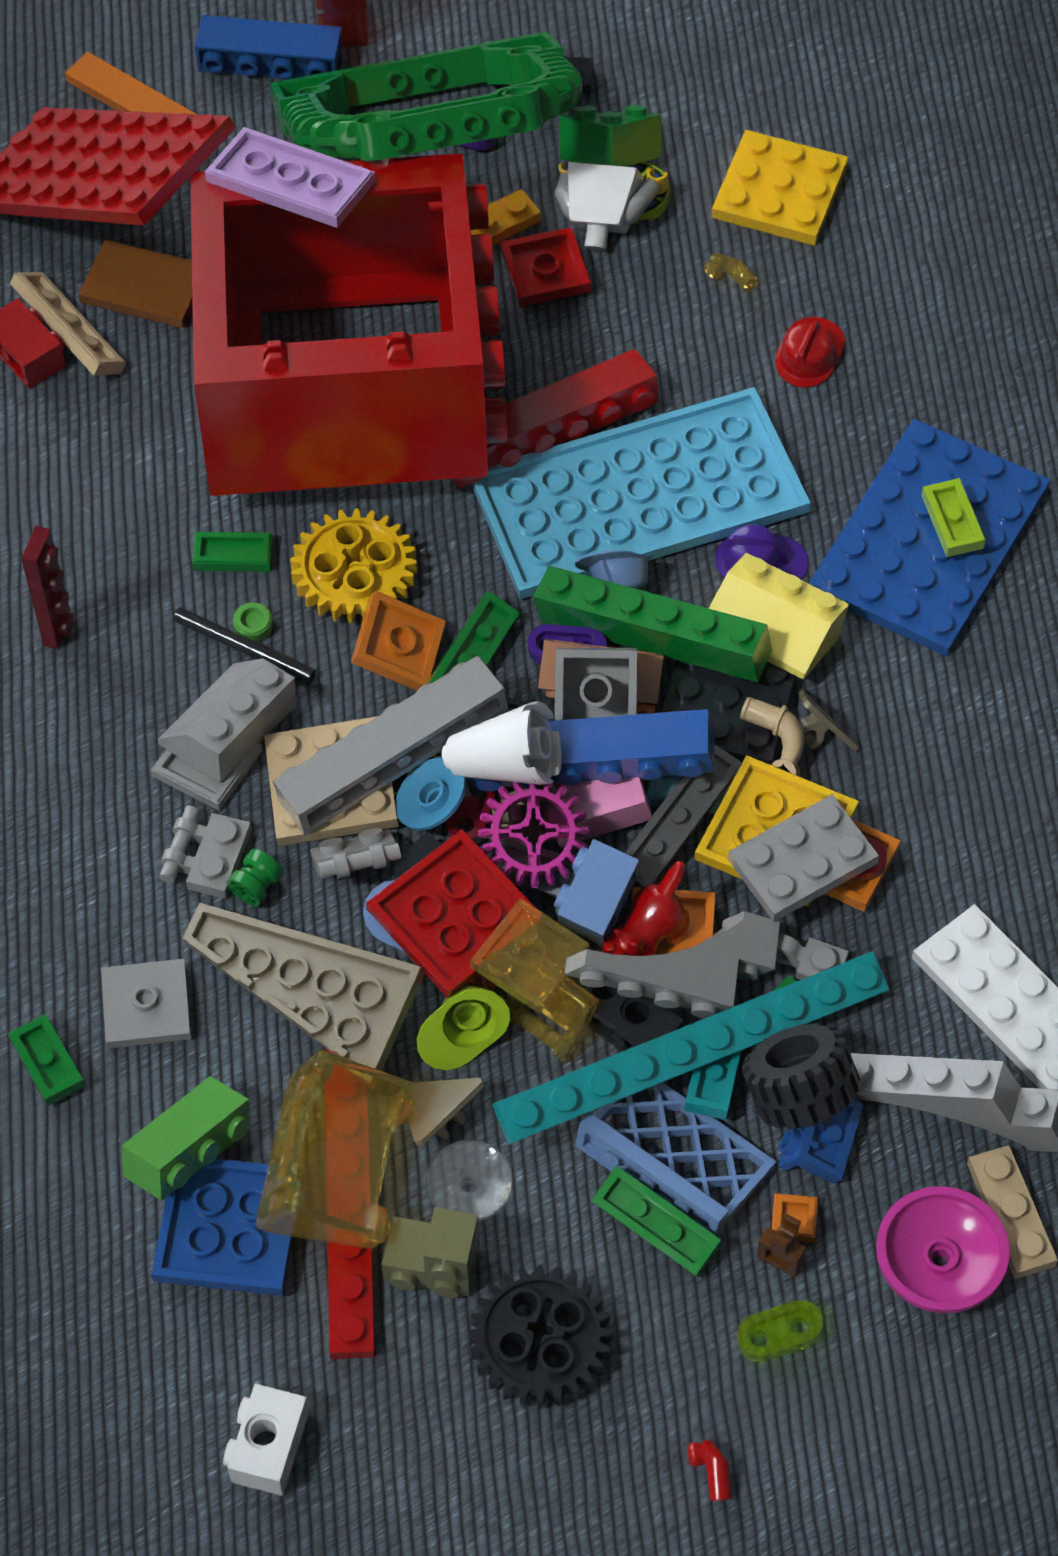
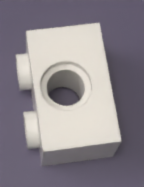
[223,1384,309,1496]

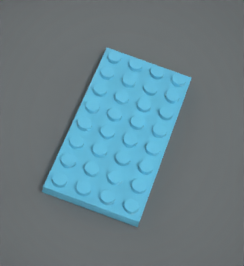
[471,387,811,599]

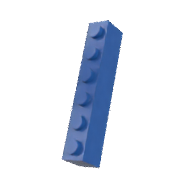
[466,709,715,791]

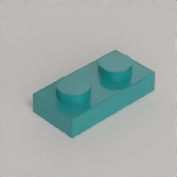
[684,1051,741,1120]

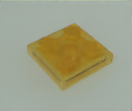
[470,898,589,1013]

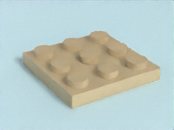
[264,716,399,846]

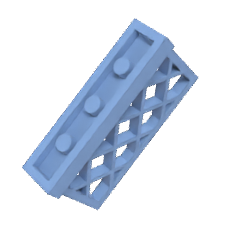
[575,1082,777,1237]

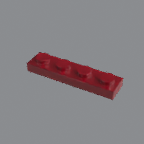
[21,525,74,649]

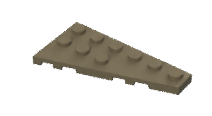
[183,903,425,1085]

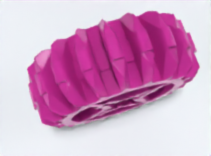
[478,777,590,889]

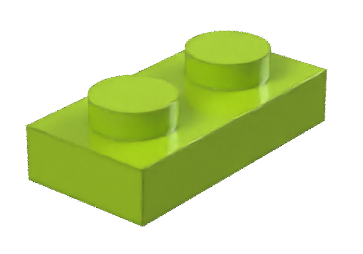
[921,478,985,557]

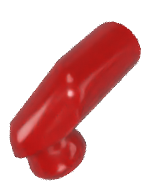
[687,1439,732,1501]

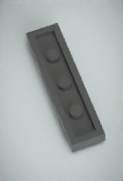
[625,745,742,887]

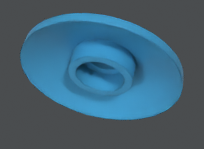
[395,757,467,831]

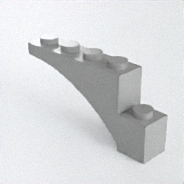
[565,911,780,1018]
[851,1053,1058,1152]

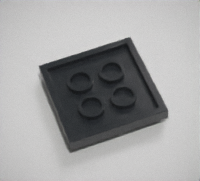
[661,660,796,765]

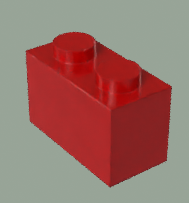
[0,298,66,389]

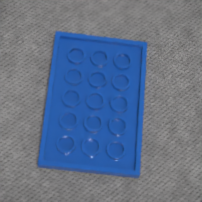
[808,418,1051,657]

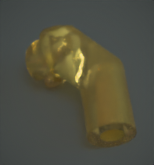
[703,253,758,292]

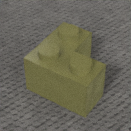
[382,1207,480,1298]

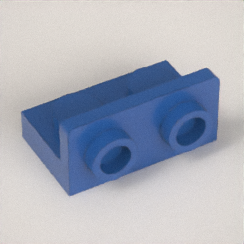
[778,1099,864,1184]

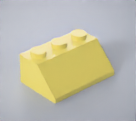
[709,553,849,680]

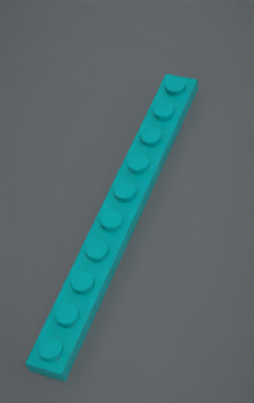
[492,951,889,1145]

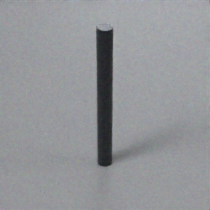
[173,607,316,684]

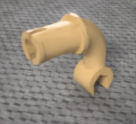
[740,697,804,776]

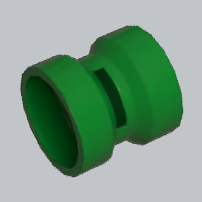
[226,849,283,907]

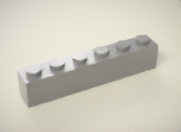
[273,655,508,835]

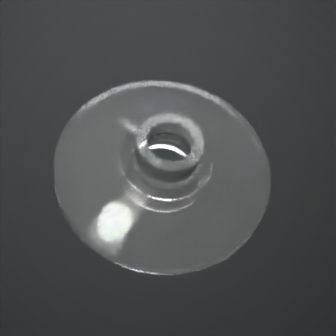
[426,1140,512,1221]

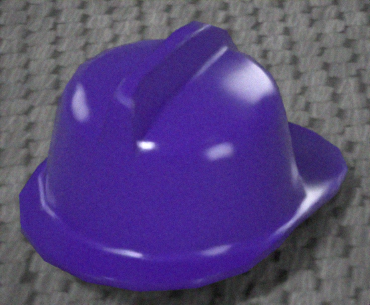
[715,524,809,580]

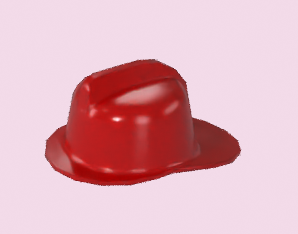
[775,316,845,388]

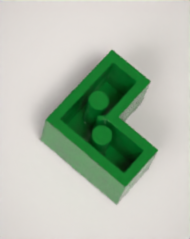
[559,105,662,167]

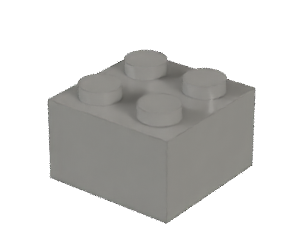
[555,647,637,721]

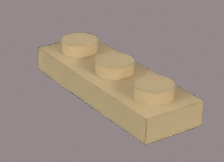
[967,1145,1058,1279]

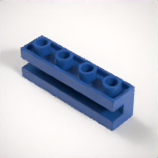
[195,15,343,79]

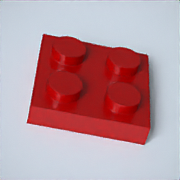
[501,227,591,307]

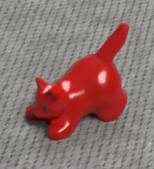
[602,861,690,956]

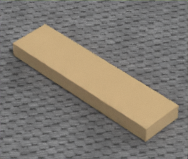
[10,272,126,376]

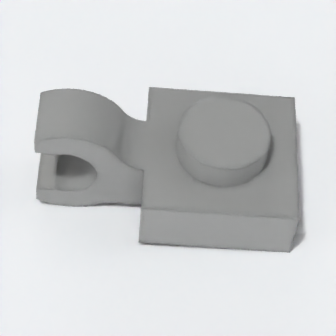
[776,934,849,981]

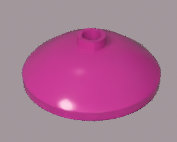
[876,1186,1009,1313]

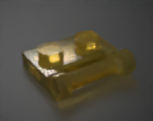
[505,953,600,1063]

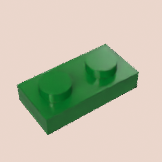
[8,1014,85,1106]

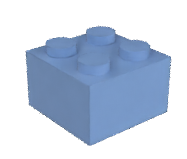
[554,839,639,946]

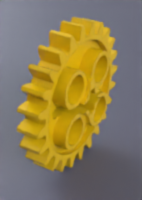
[290,508,417,623]

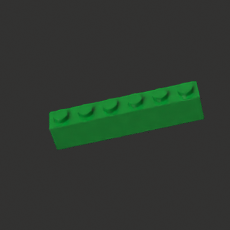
[533,565,772,683]

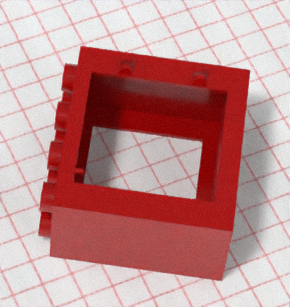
[190,153,508,496]

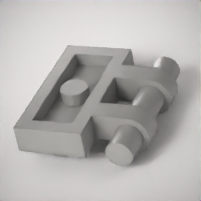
[159,806,252,899]
[310,828,401,879]

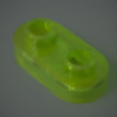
[736,1300,823,1362]

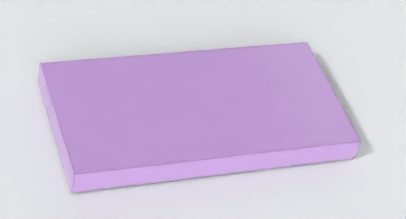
[205,127,376,228]

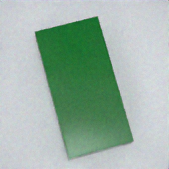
[192,532,273,572]

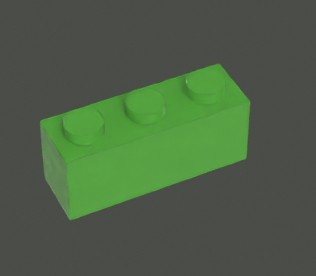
[121,1076,250,1201]

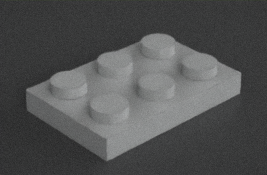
[728,794,879,922]

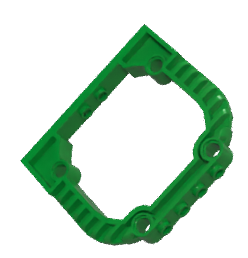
[269,31,583,161]

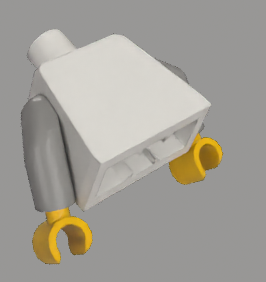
[555,162,668,251]

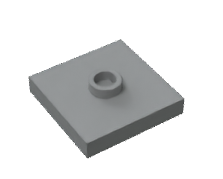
[101,959,191,1049]

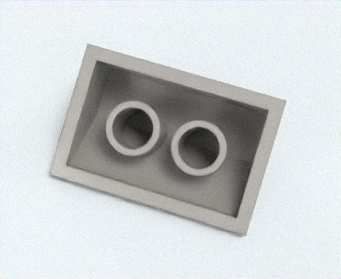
[158,658,296,783]

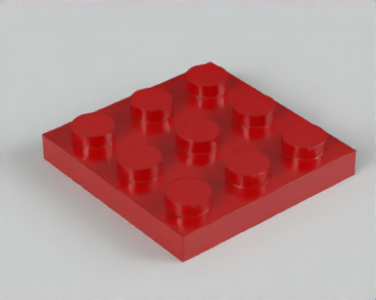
[366,829,544,998]

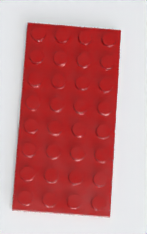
[0,107,236,226]

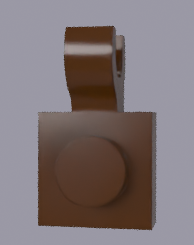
[756,1213,806,1278]

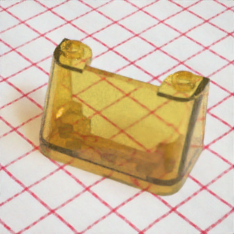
[256,1049,415,1249]

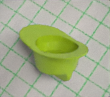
[416,985,510,1070]

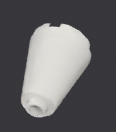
[442,701,562,785]

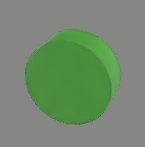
[233,603,273,642]

